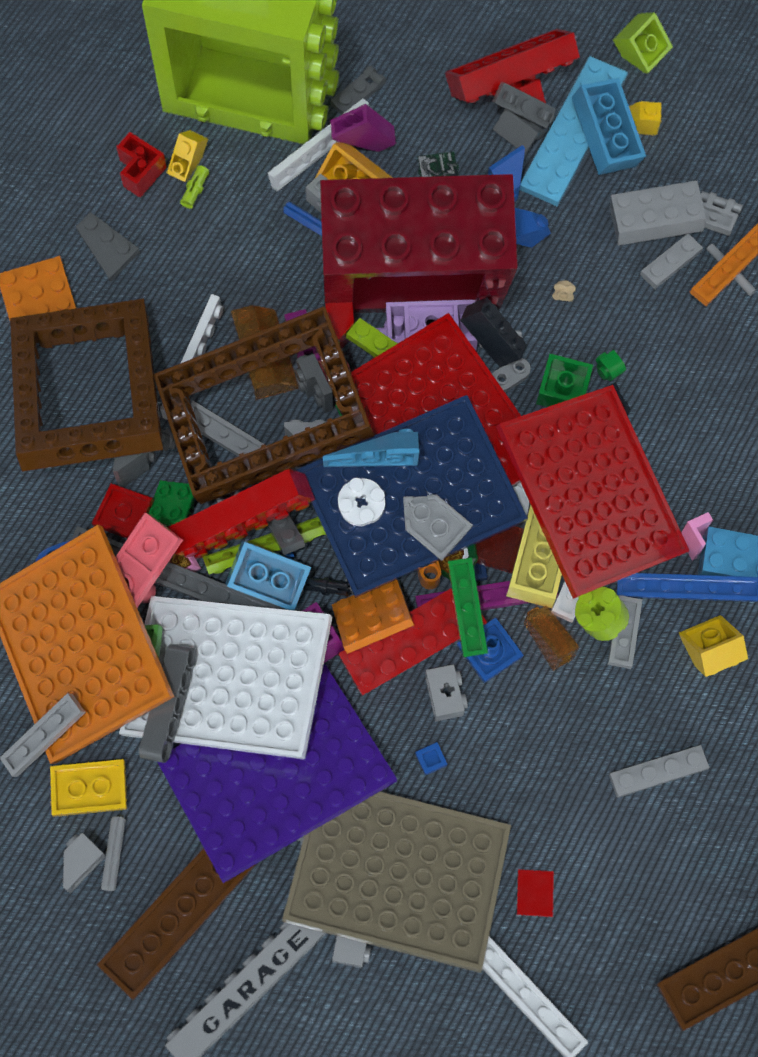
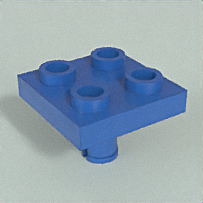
[457,617,523,683]

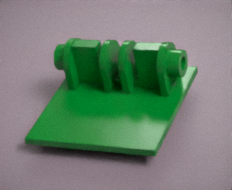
[148,480,196,526]

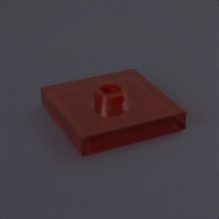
[475,526,524,574]

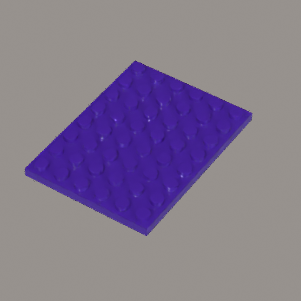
[158,663,397,883]

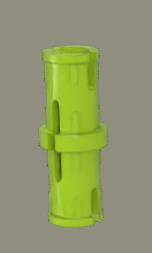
[180,165,209,209]

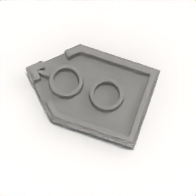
[403,495,473,561]

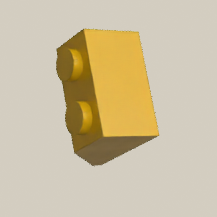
[679,615,748,677]

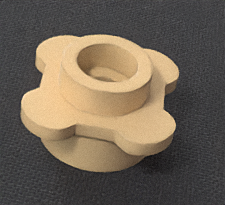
[552,280,576,301]

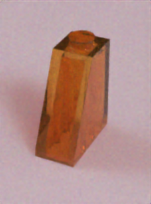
[524,606,579,671]

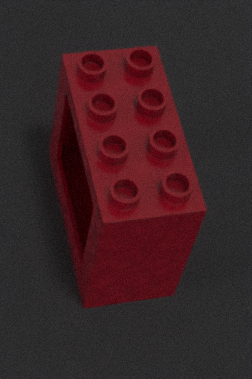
[320,174,518,313]

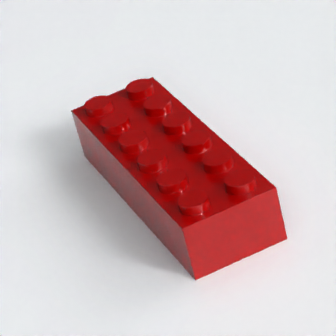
[445,29,580,103]
[167,469,315,559]
[338,588,487,696]

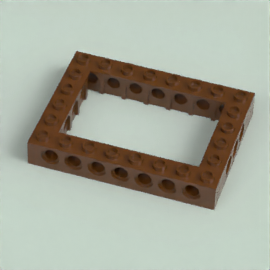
[10,298,163,472]
[153,306,374,504]

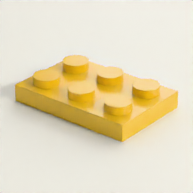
[50,759,127,817]

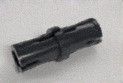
[303,577,351,597]

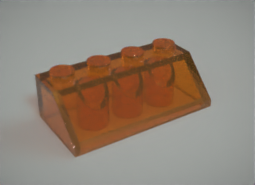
[231,305,299,400]

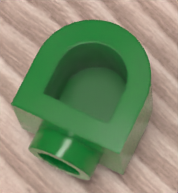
[595,350,626,381]

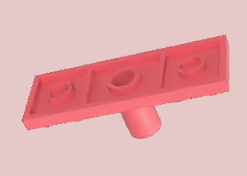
[116,513,183,608]

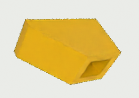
[167,130,208,182]

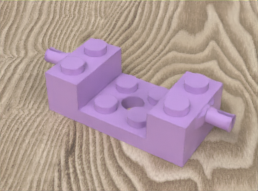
[376,300,478,351]

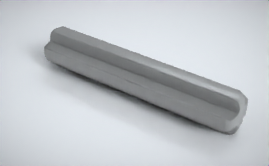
[101,816,126,891]

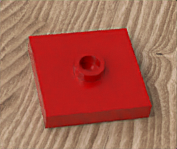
[92,483,154,539]

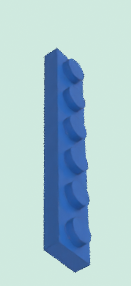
[617,573,758,602]

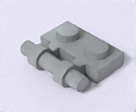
[701,191,743,236]

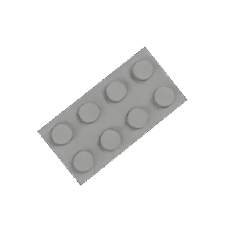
[610,181,706,246]

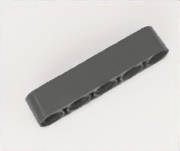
[139,644,196,763]

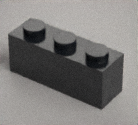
[460,297,527,368]

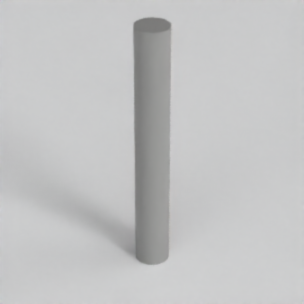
[706,244,756,296]

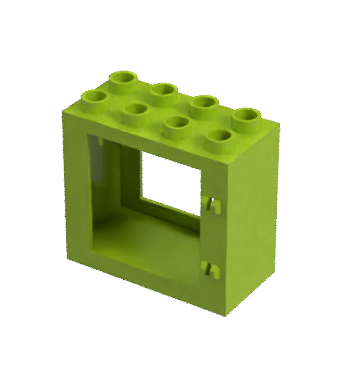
[142,0,339,144]

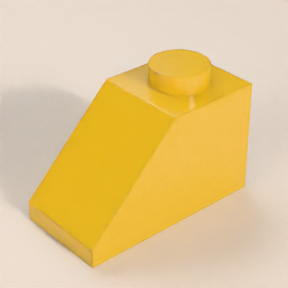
[629,101,661,135]

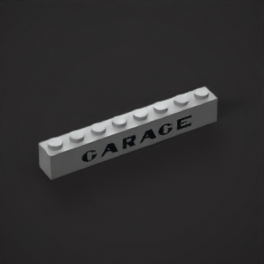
[165,923,327,1057]

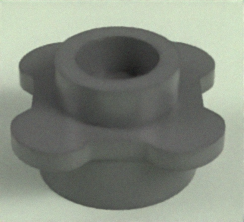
[161,427,177,451]

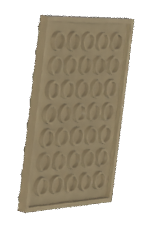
[282,792,511,973]

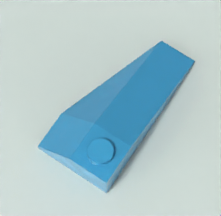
[323,429,419,467]

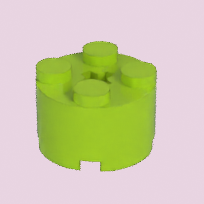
[575,587,629,641]

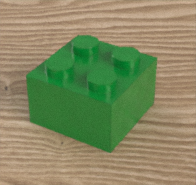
[536,354,593,407]

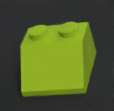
[613,12,673,73]

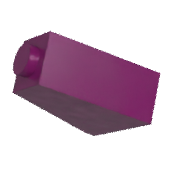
[330,104,396,152]

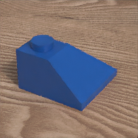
[488,145,525,202]
[515,208,551,248]

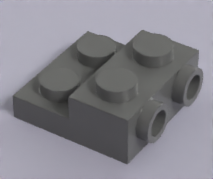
[295,354,333,413]

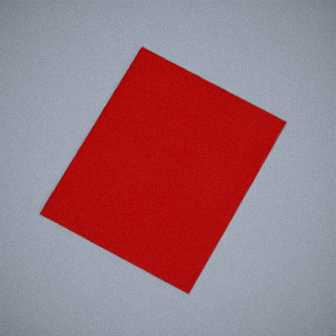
[517,869,554,917]

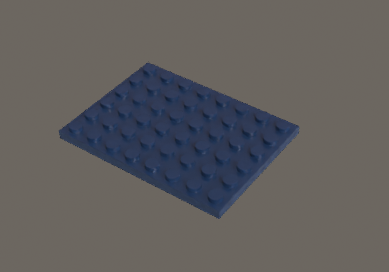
[297,395,528,598]

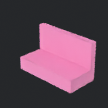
[681,512,713,561]

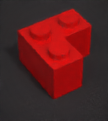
[116,132,167,198]

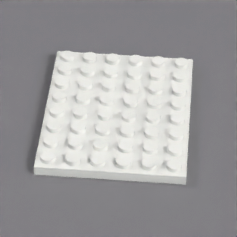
[119,596,332,759]

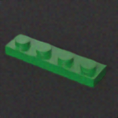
[447,558,488,658]

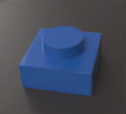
[415,743,447,776]

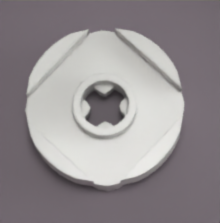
[338,478,385,526]

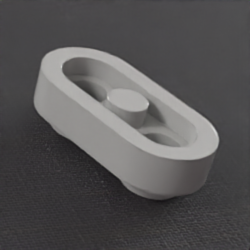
[492,358,531,393]

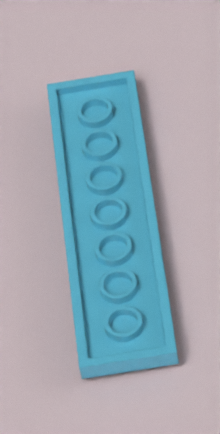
[519,56,628,207]

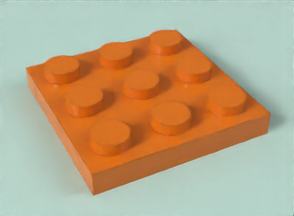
[0,256,76,320]
[331,579,414,654]

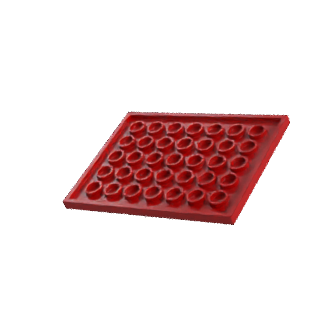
[351,313,521,487]
[496,385,690,599]

